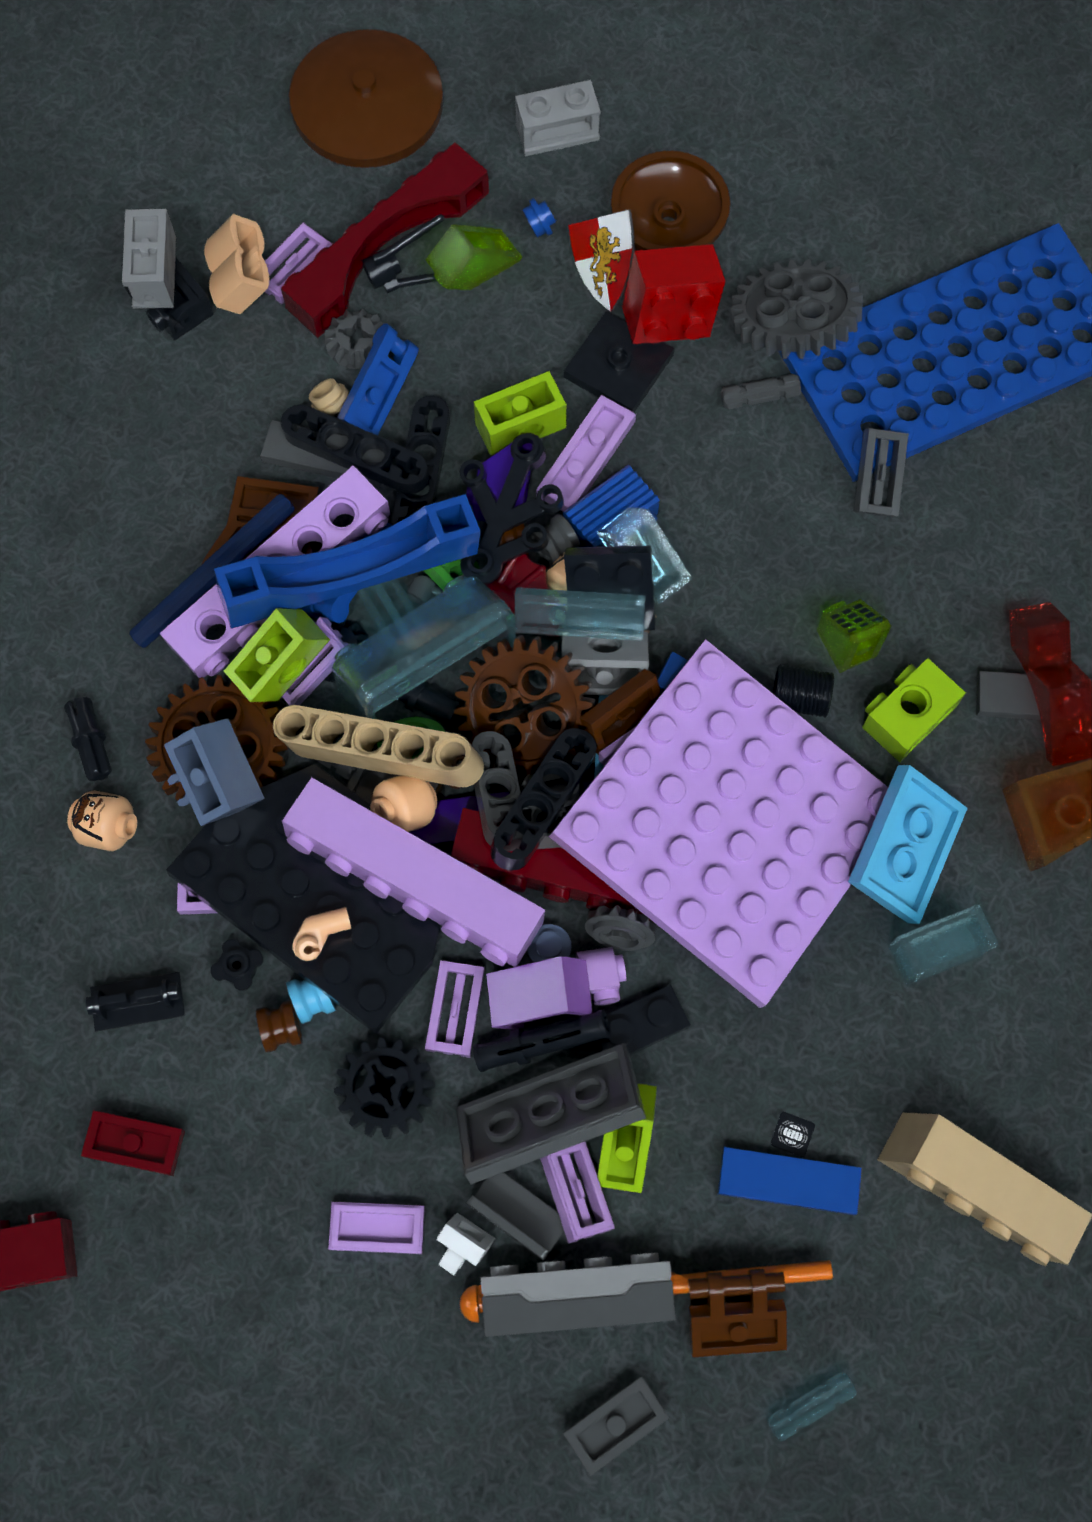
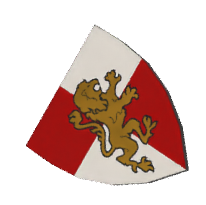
[568,210,637,312]

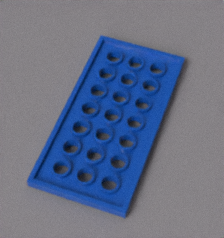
[779,223,1092,481]

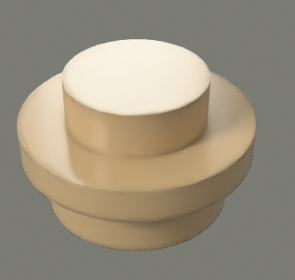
[309,379,348,416]

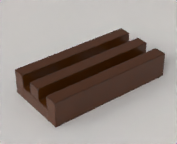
[580,669,661,755]

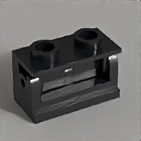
[121,257,214,340]

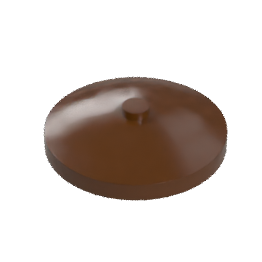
[289,29,443,168]

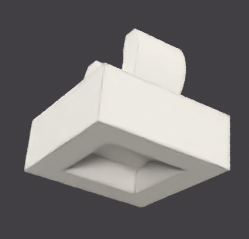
[436,1213,496,1275]

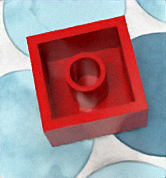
[622,244,726,344]

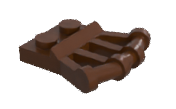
[202,476,320,564]

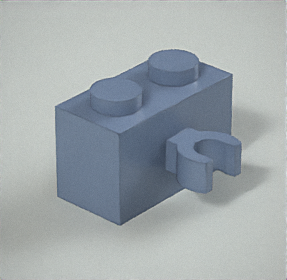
[164,718,265,826]

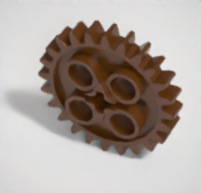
[454,635,596,776]
[145,675,288,801]

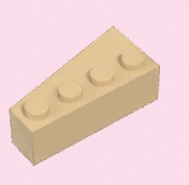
[877,1113,1092,1266]

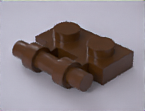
[688,1269,787,1357]

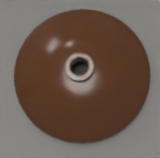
[611,151,730,250]

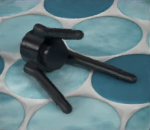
[361,214,445,293]

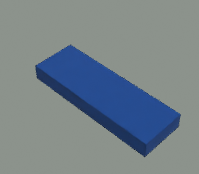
[717,1147,862,1216]

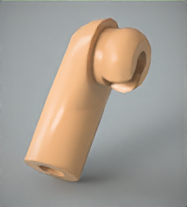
[293,907,351,961]

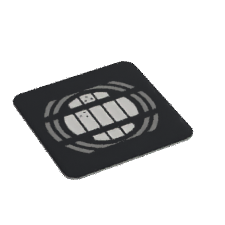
[771,1112,815,1157]

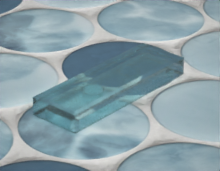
[514,587,646,641]

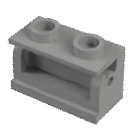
[515,80,601,156]
[122,209,176,309]

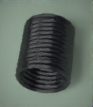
[773,664,834,718]

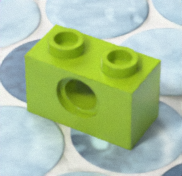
[474,371,566,457]
[223,608,330,702]
[862,658,966,762]

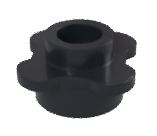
[211,939,263,991]

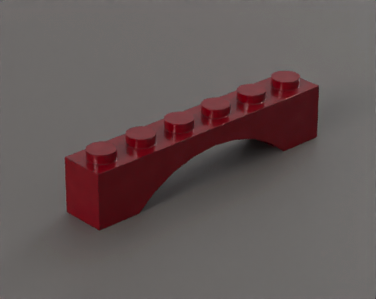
[281,143,489,338]

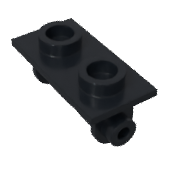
[86,972,185,1032]

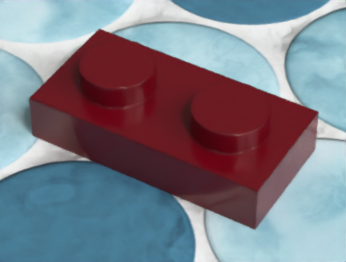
[81,1110,185,1176]

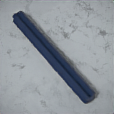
[129,494,295,648]

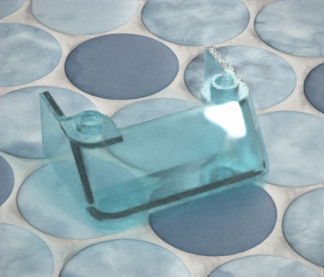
[332,575,516,719]

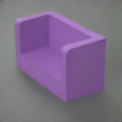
[486,956,592,1030]

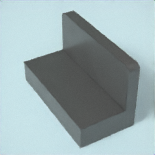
[467,1172,564,1261]

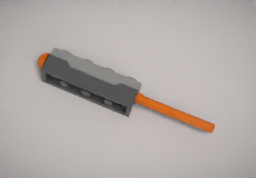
[460,1253,833,1337]

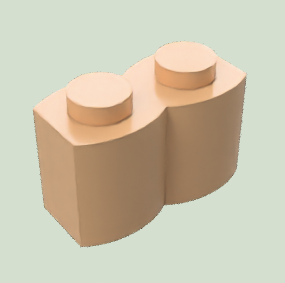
[204,214,269,314]

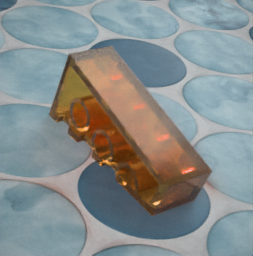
[1002,760,1092,872]

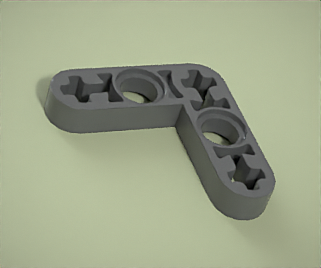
[472,731,577,851]

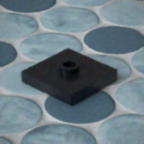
[564,311,674,413]

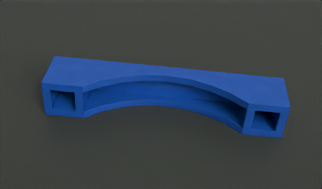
[214,494,481,629]

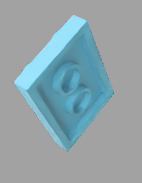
[848,765,968,924]

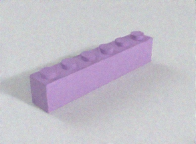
[282,777,545,967]

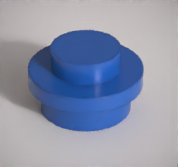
[522,198,556,238]

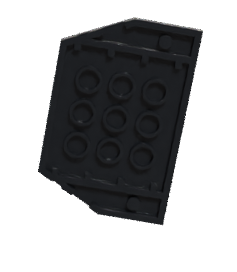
[166,764,440,1034]

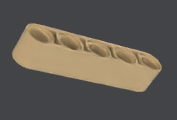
[273,705,484,787]

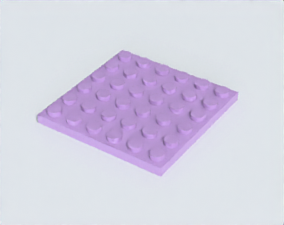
[549,639,888,1008]

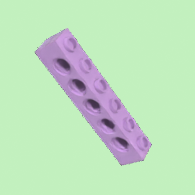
[160,466,390,678]

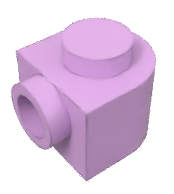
[576,947,626,1005]

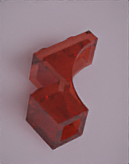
[1009,602,1092,766]

